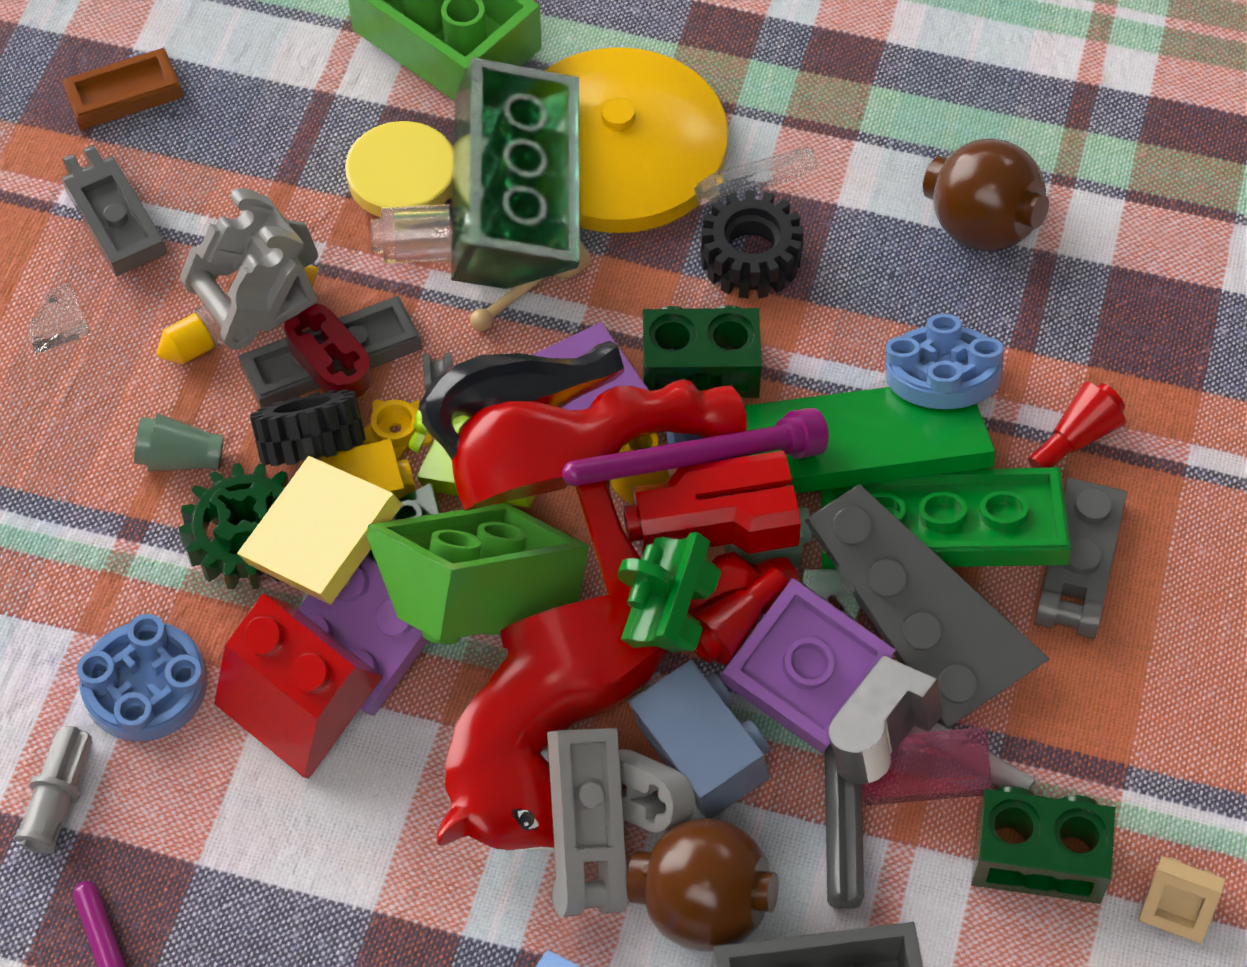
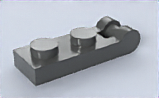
[1034,477,1127,639]

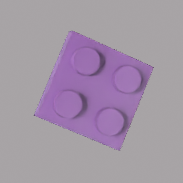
[298,554,428,716]
[719,578,896,754]

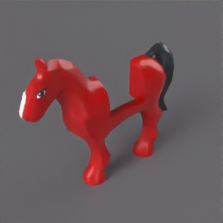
[418,341,800,851]

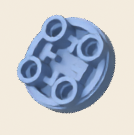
[885,314,1004,409]
[77,614,207,741]

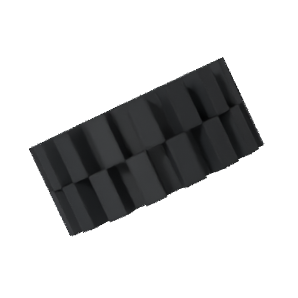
[701,190,804,299]
[250,390,366,466]

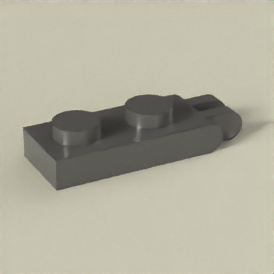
[61,145,167,276]

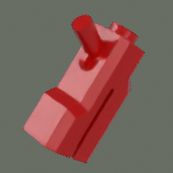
[623,451,801,555]

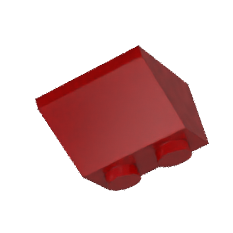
[214,593,383,779]

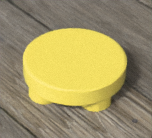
[345,121,458,228]

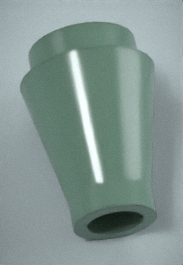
[134,413,224,472]

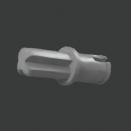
[14,725,93,854]

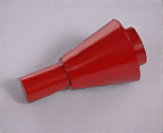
[1028,382,1126,468]
[691,567,788,665]

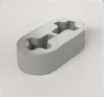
[619,749,695,833]

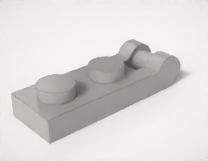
[547,728,628,917]

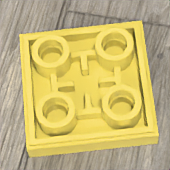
[237,456,403,605]

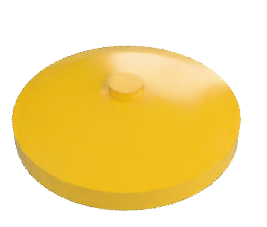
[509,47,728,233]

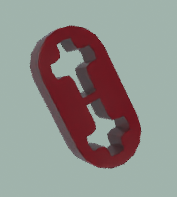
[284,303,372,398]

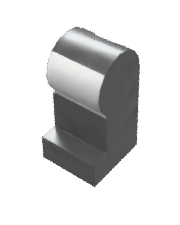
[829,655,943,784]

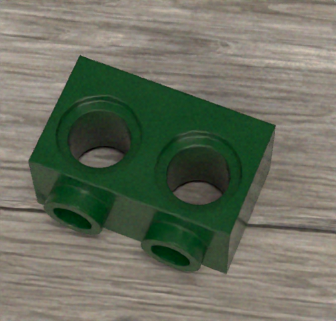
[643,305,762,398]
[971,786,1116,904]

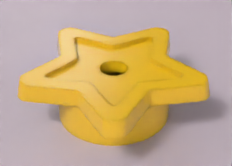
[362,399,433,461]

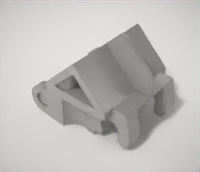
[180,188,318,350]

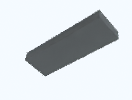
[238,295,422,408]

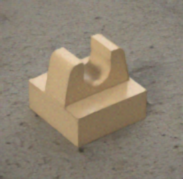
[1138,856,1225,944]

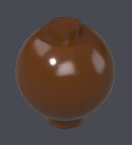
[923,139,1049,251]
[626,818,779,952]

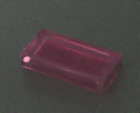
[862,727,993,806]

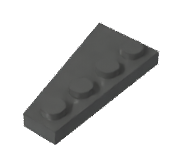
[804,484,1049,728]

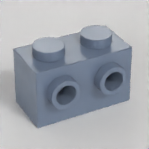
[629,659,770,819]

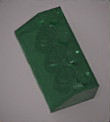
[451,57,580,289]

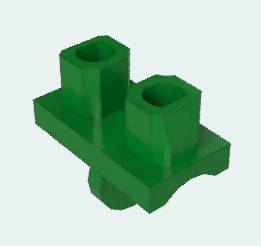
[617,532,722,653]

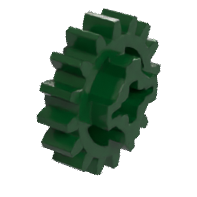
[179,463,289,590]

